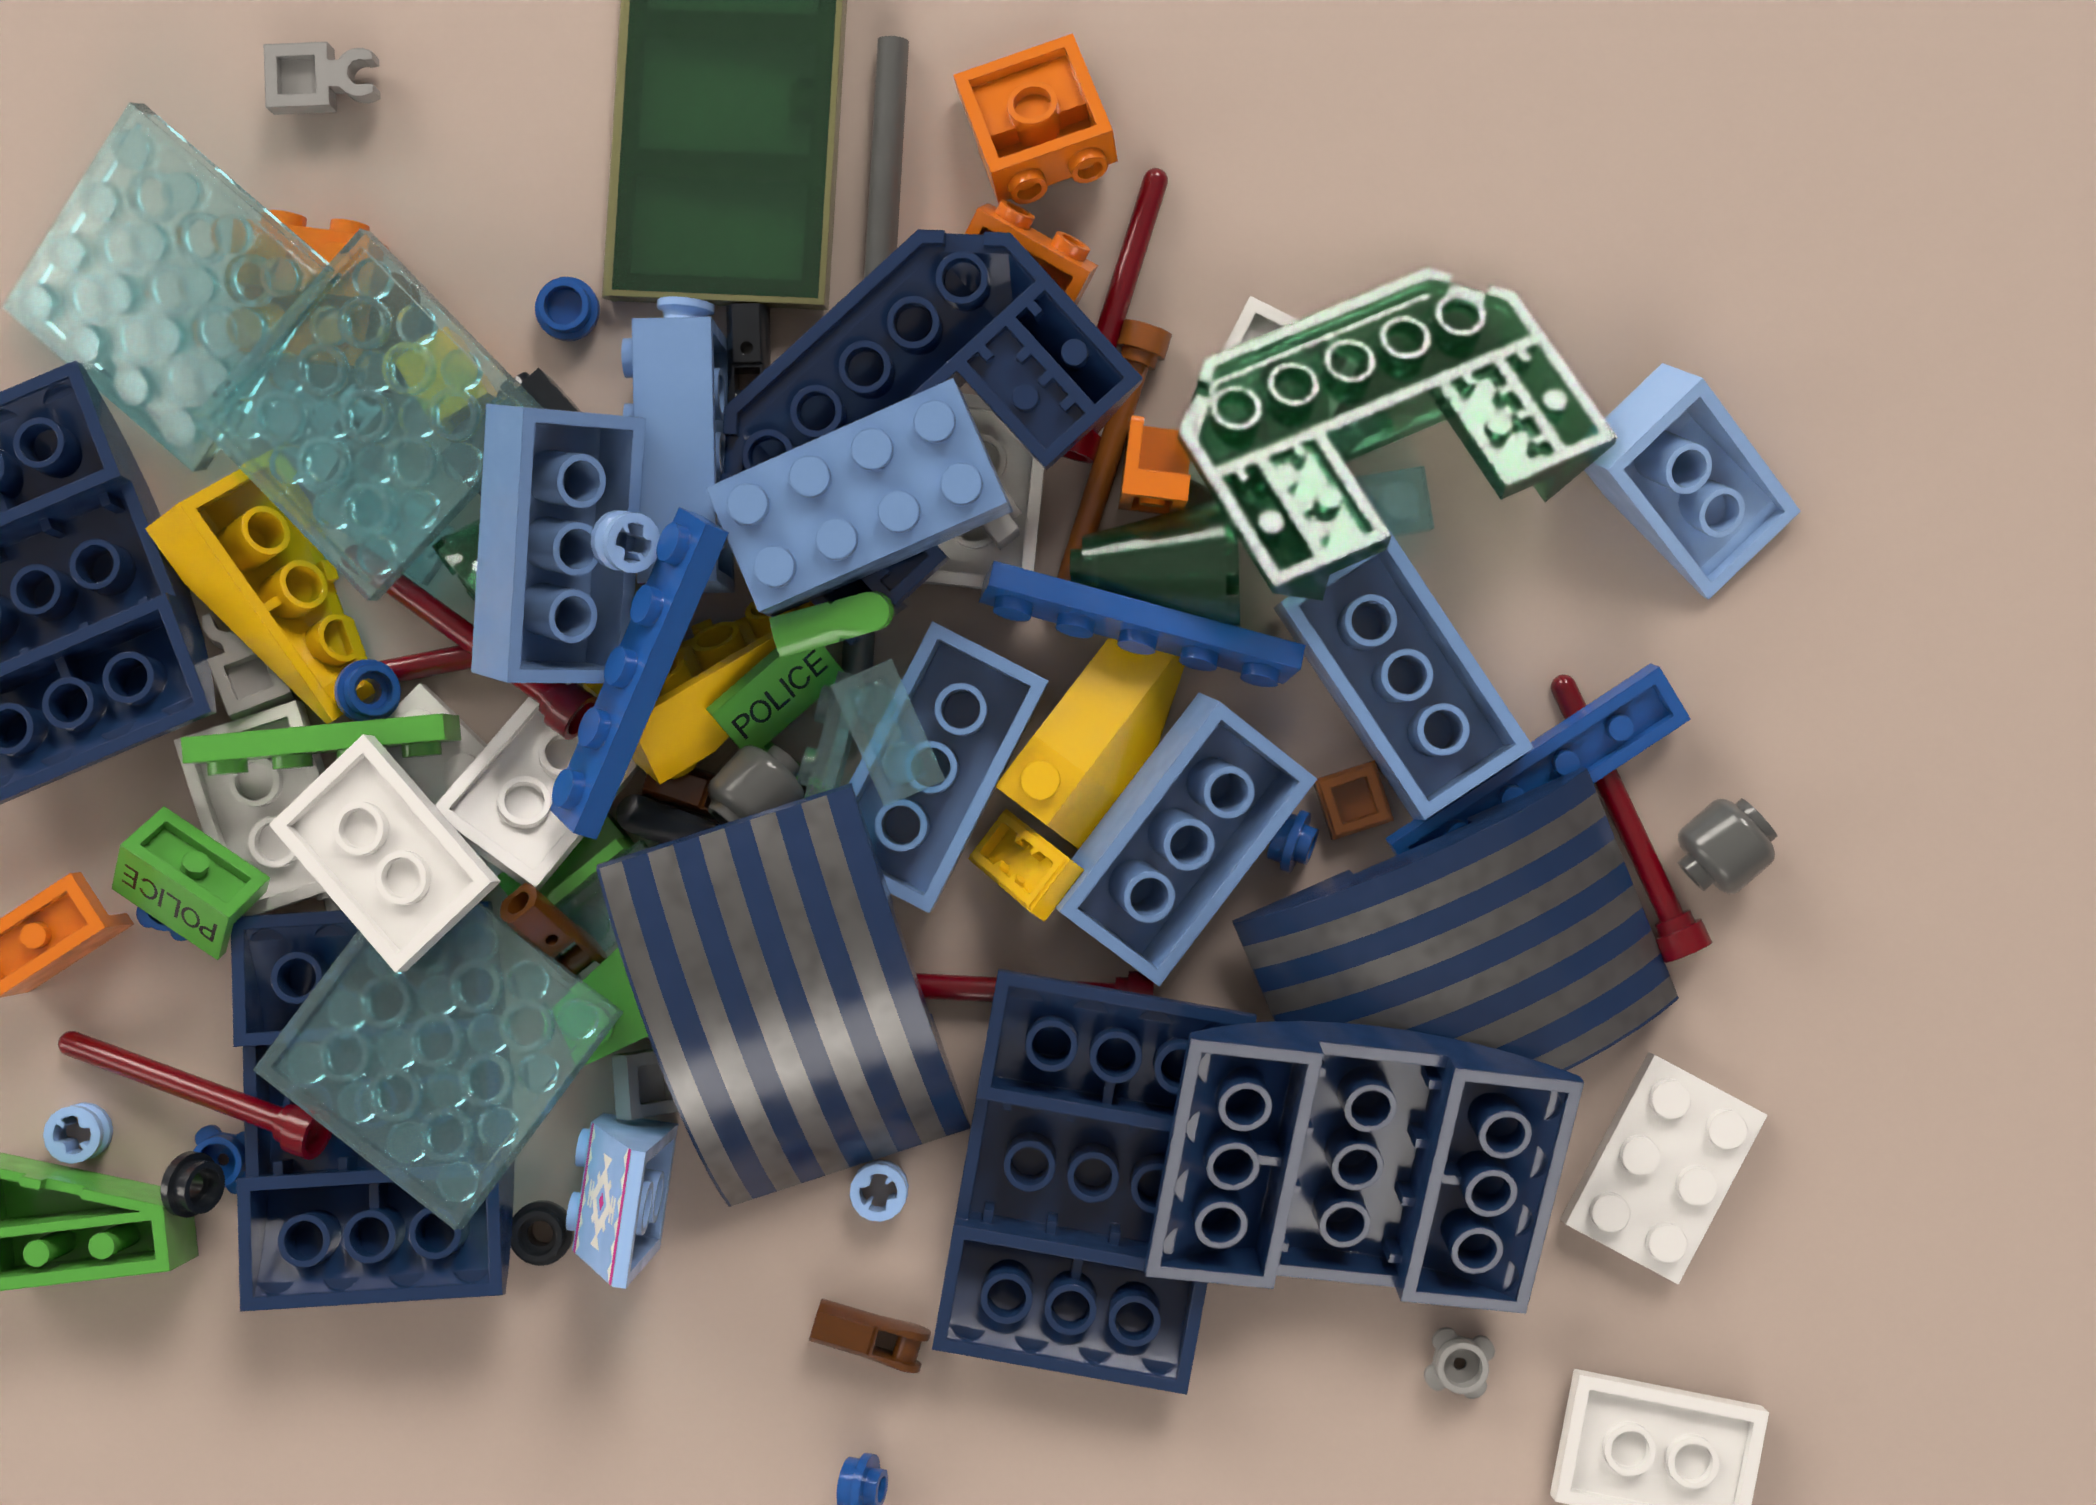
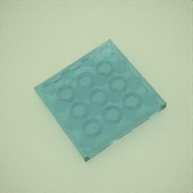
[2,102,339,472]
[191,228,544,601]
[253,902,623,1230]

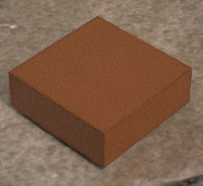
[1314,760,1394,840]

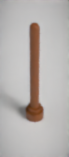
[1057,319,1172,584]

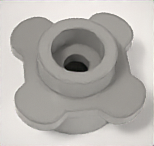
[1424,1327,1495,1399]

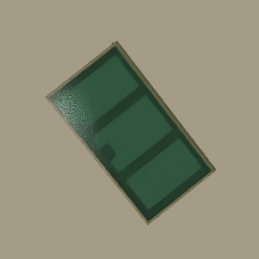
[602,0,847,310]

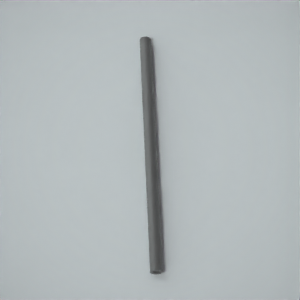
[838,36,909,733]

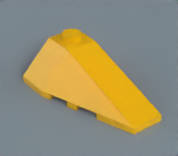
[145,449,375,724]
[995,586,1185,849]
[582,601,814,784]

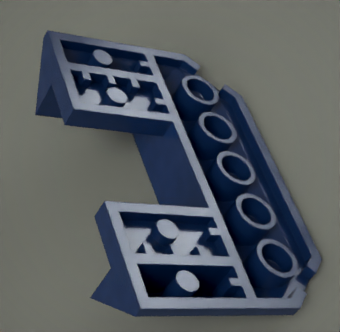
[720,229,1143,646]

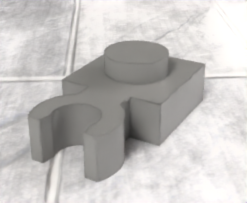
[263,42,381,115]
[202,613,296,721]

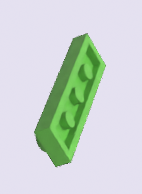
[181,713,461,776]

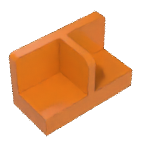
[1118,415,1192,517]
[0,872,134,998]

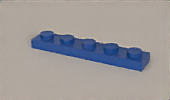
[549,507,729,840]
[978,561,1306,687]
[1385,663,1691,856]

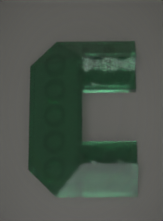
[1178,267,1618,601]

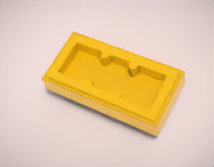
[968,809,1084,922]

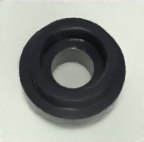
[160,1151,225,1218]
[511,1200,574,1266]

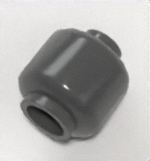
[707,745,804,825]
[1677,798,1777,894]

